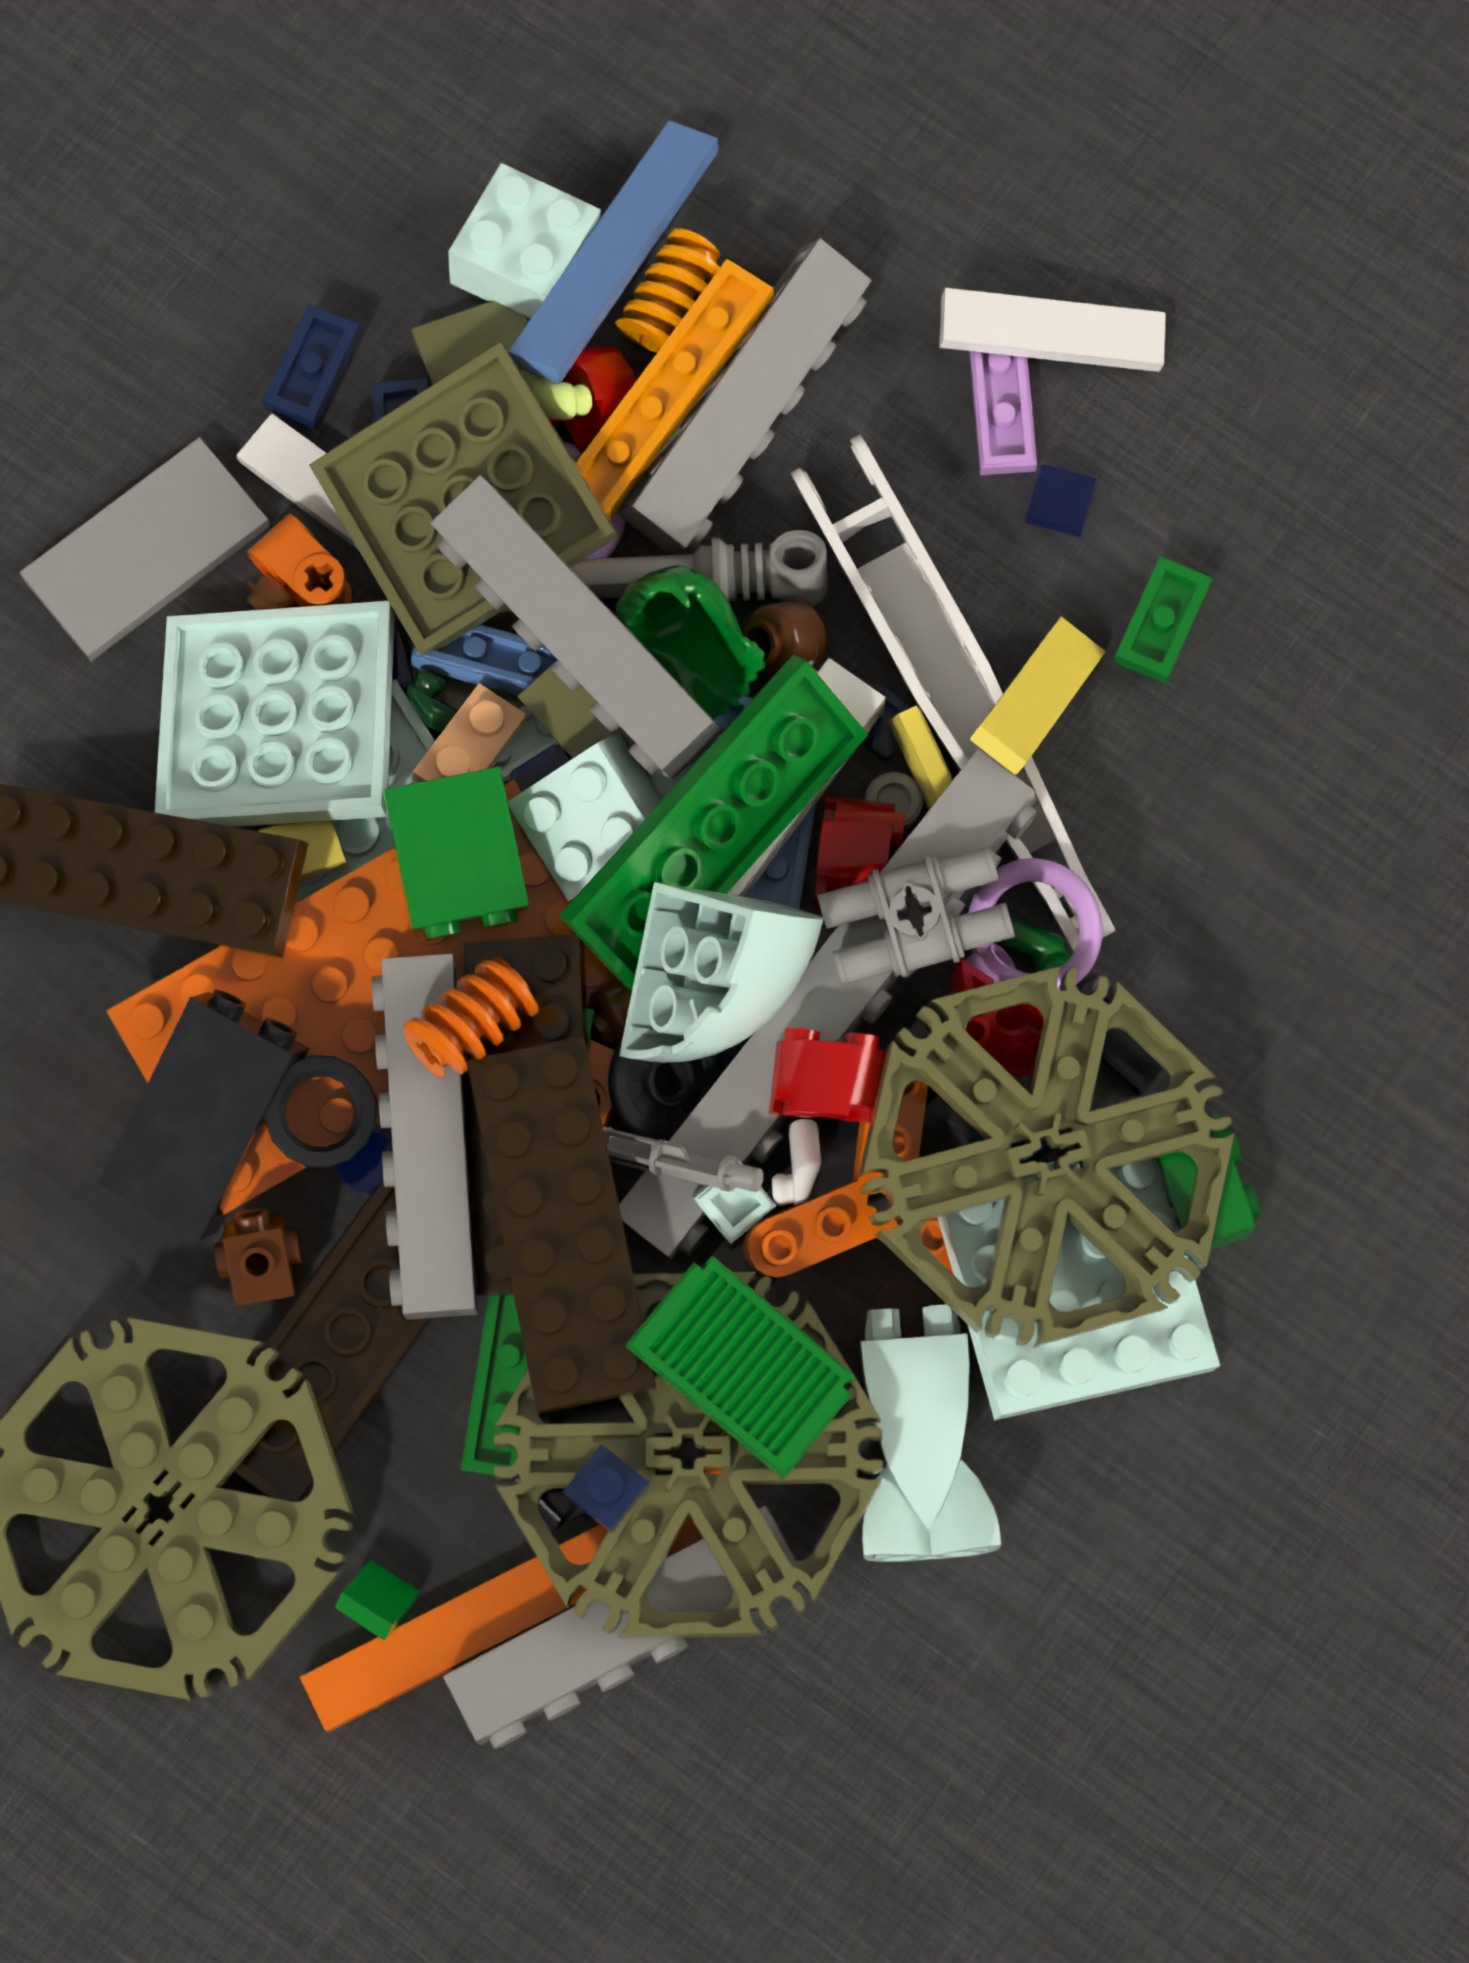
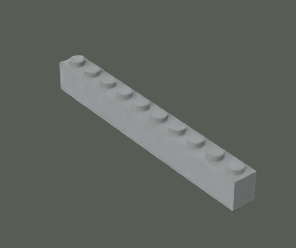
[619,748,1037,1261]

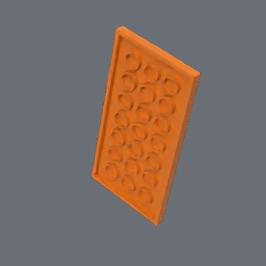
[106,780,616,1215]

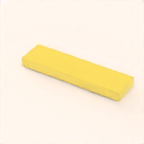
[970,616,1106,775]

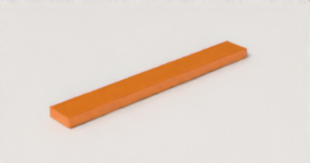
[300,1470,748,1733]

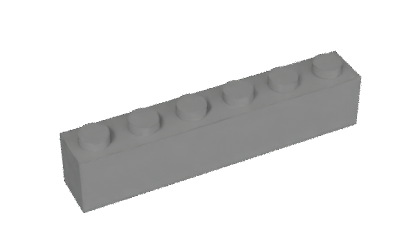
[616,238,872,554]
[430,475,724,780]
[372,954,478,1320]
[443,1506,795,1749]

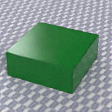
[335,1559,420,1641]

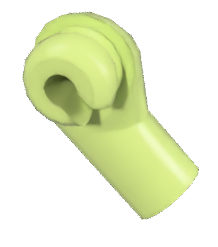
[521,370,592,420]

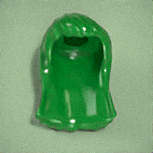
[615,565,765,719]

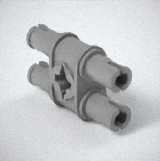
[817,846,1015,985]

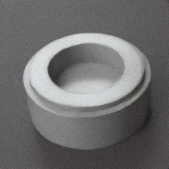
[865,772,923,830]

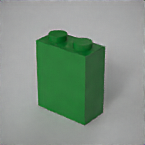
[383,766,529,940]

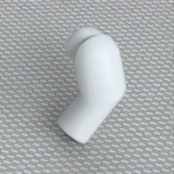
[771,1119,821,1206]

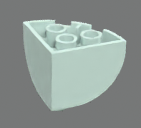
[619,882,823,1062]

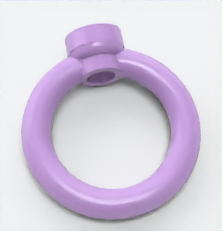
[964,858,1103,991]

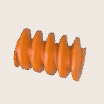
[403,957,539,1079]

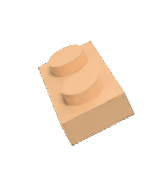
[412,683,527,783]

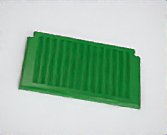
[625,1256,854,1479]

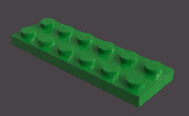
[559,654,868,991]

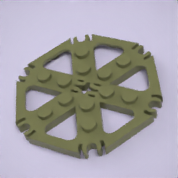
[858,966,1234,1348]
[494,1272,883,1639]
[0,1317,354,1701]

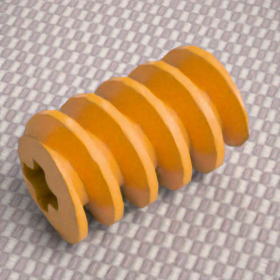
[615,228,721,352]

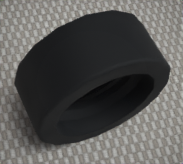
[265,1055,377,1168]

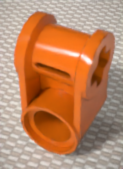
[247,513,353,607]

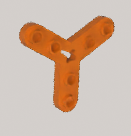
[743,1081,953,1277]

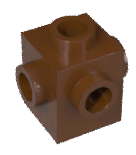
[214,1209,303,1306]

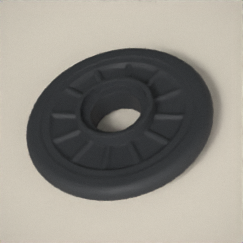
[608,1037,720,1141]

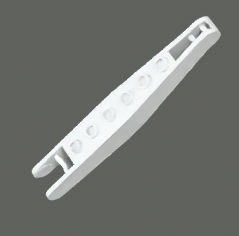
[790,434,1116,952]

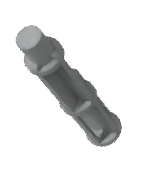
[603,1127,763,1192]

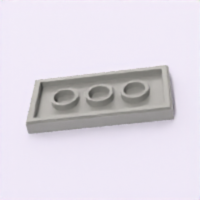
[19,437,270,662]

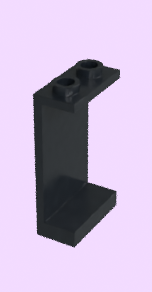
[98,990,310,1241]

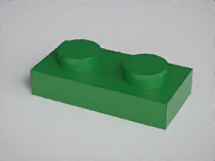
[1114,556,1212,684]

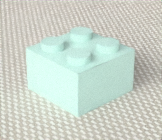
[448,163,601,321]
[508,732,662,902]

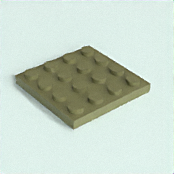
[309,342,619,656]

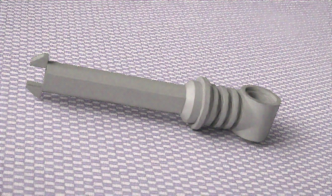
[570,530,828,607]

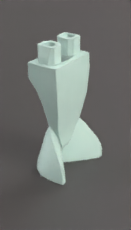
[860,1304,1001,1562]

